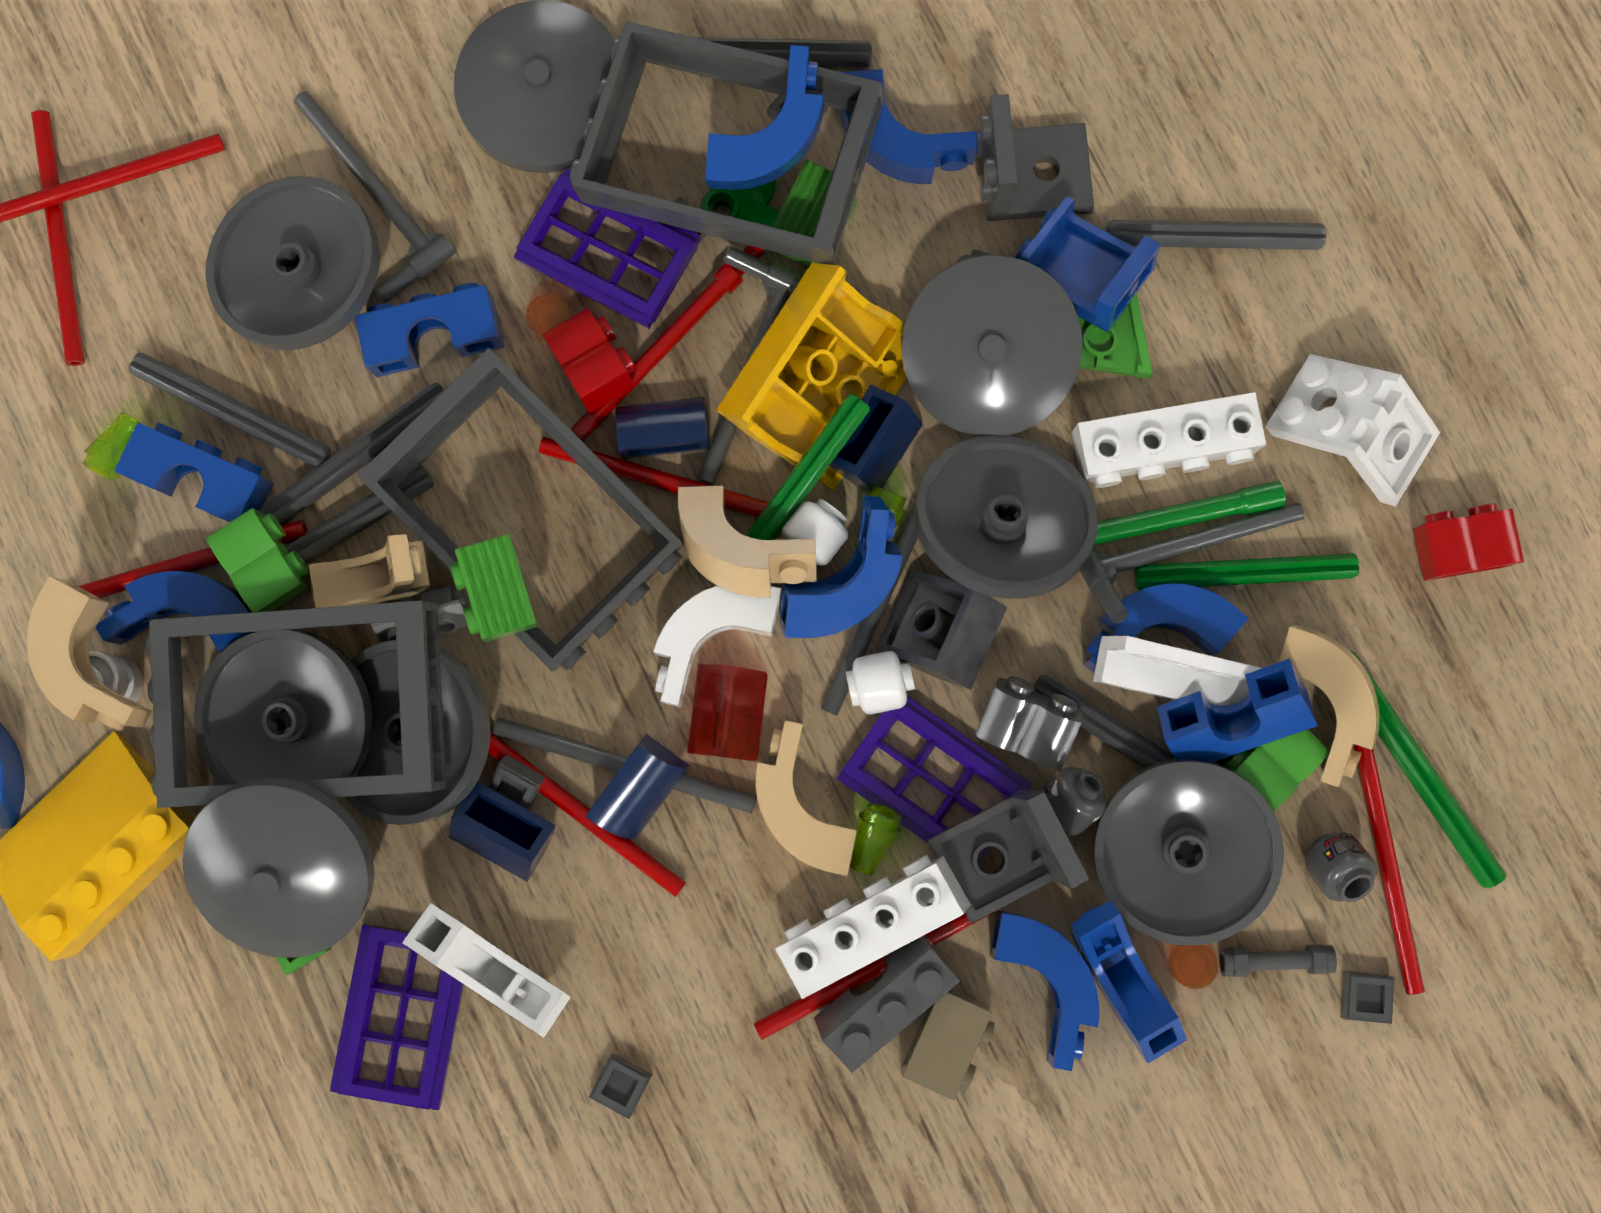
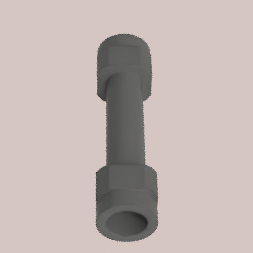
[1219,945,1337,977]

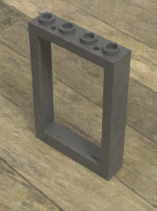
[570,21,884,265]
[357,348,683,671]
[146,601,447,808]

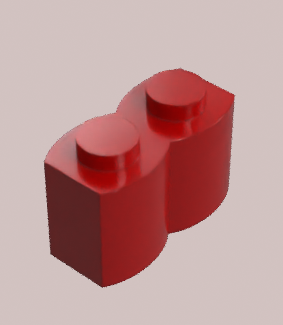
[542,308,636,414]
[1413,503,1524,581]

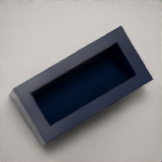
[829,385,923,496]
[615,397,710,459]
[585,734,690,839]
[449,781,556,882]

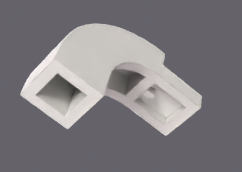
[653,586,782,708]
[402,903,571,1038]

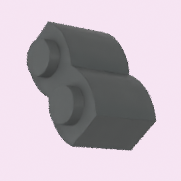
[975,676,1084,770]

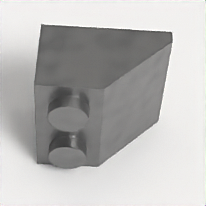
[876,569,1007,690]

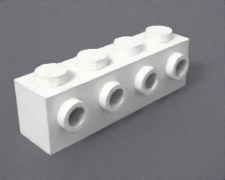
[1071,392,1266,488]
[775,855,971,999]

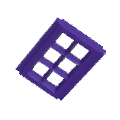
[514,168,702,329]
[836,696,1032,864]
[330,924,464,1110]

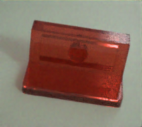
[687,664,768,761]

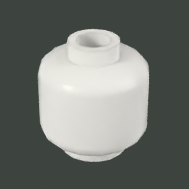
[782,498,849,566]
[846,651,915,714]

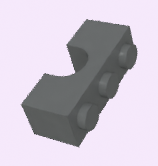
[814,935,960,1073]

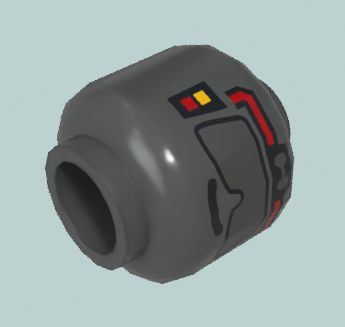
[1305,832,1377,902]

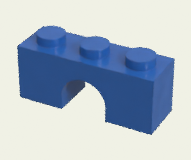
[355,283,505,377]
[114,422,273,522]
[1157,658,1318,762]

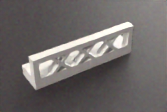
[1093,636,1262,706]

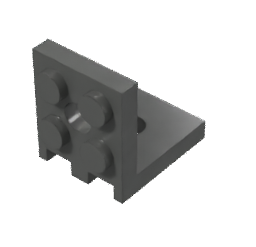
[976,94,1094,221]
[927,789,1089,924]

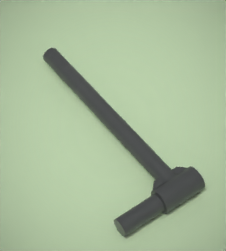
[294,91,456,303]
[698,246,803,485]
[1080,503,1304,623]

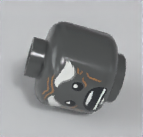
[1040,767,1106,836]

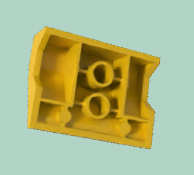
[716,262,907,491]
[0,731,196,961]

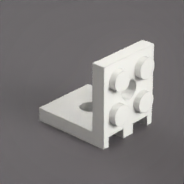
[1265,354,1440,507]

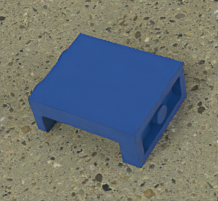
[1016,196,1161,333]

